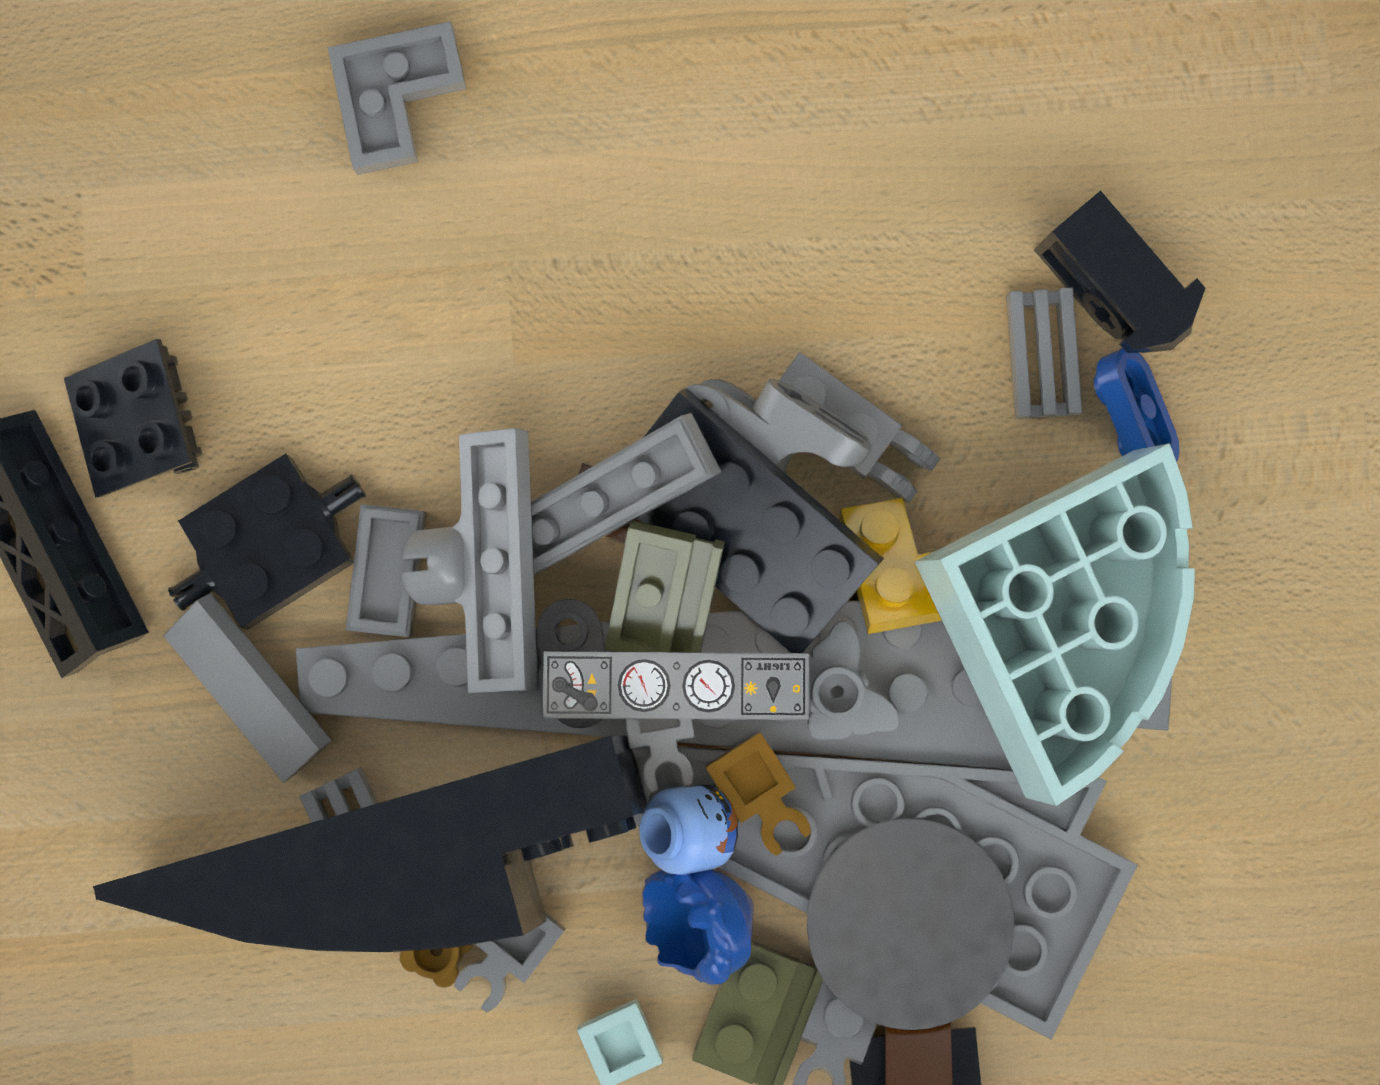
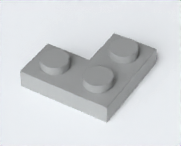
[328,21,467,175]

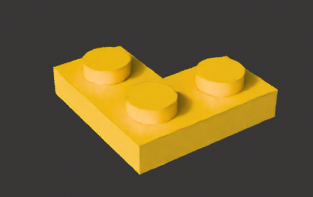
[839,498,942,634]

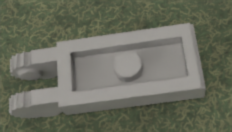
[779,352,940,503]

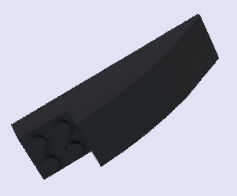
[93,735,648,953]

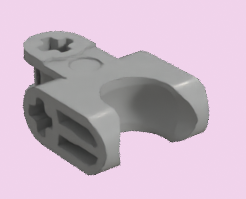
[672,379,871,473]

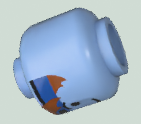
[639,785,739,875]

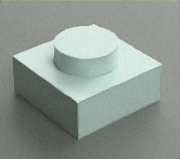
[577,999,663,1085]

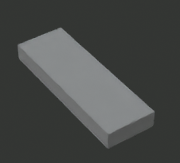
[164,593,332,783]

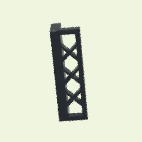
[0,410,149,678]

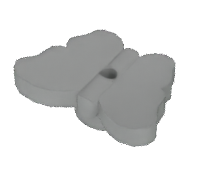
[807,621,899,740]

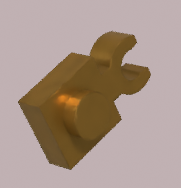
[705,731,811,856]

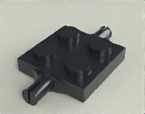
[168,453,366,630]

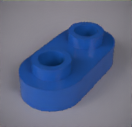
[1094,348,1180,462]

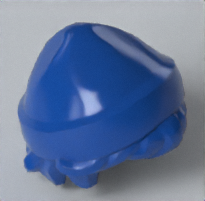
[642,870,754,985]

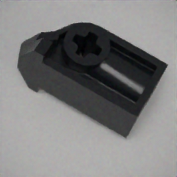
[1034,190,1206,353]

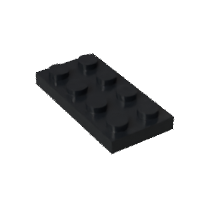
[638,388,884,653]

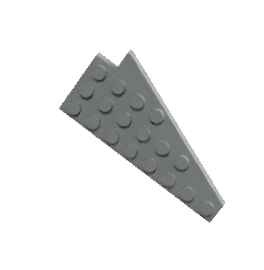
[632,745,1138,1040]

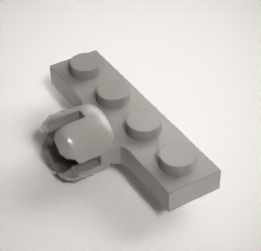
[400,428,538,693]

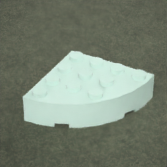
[915,443,1195,806]

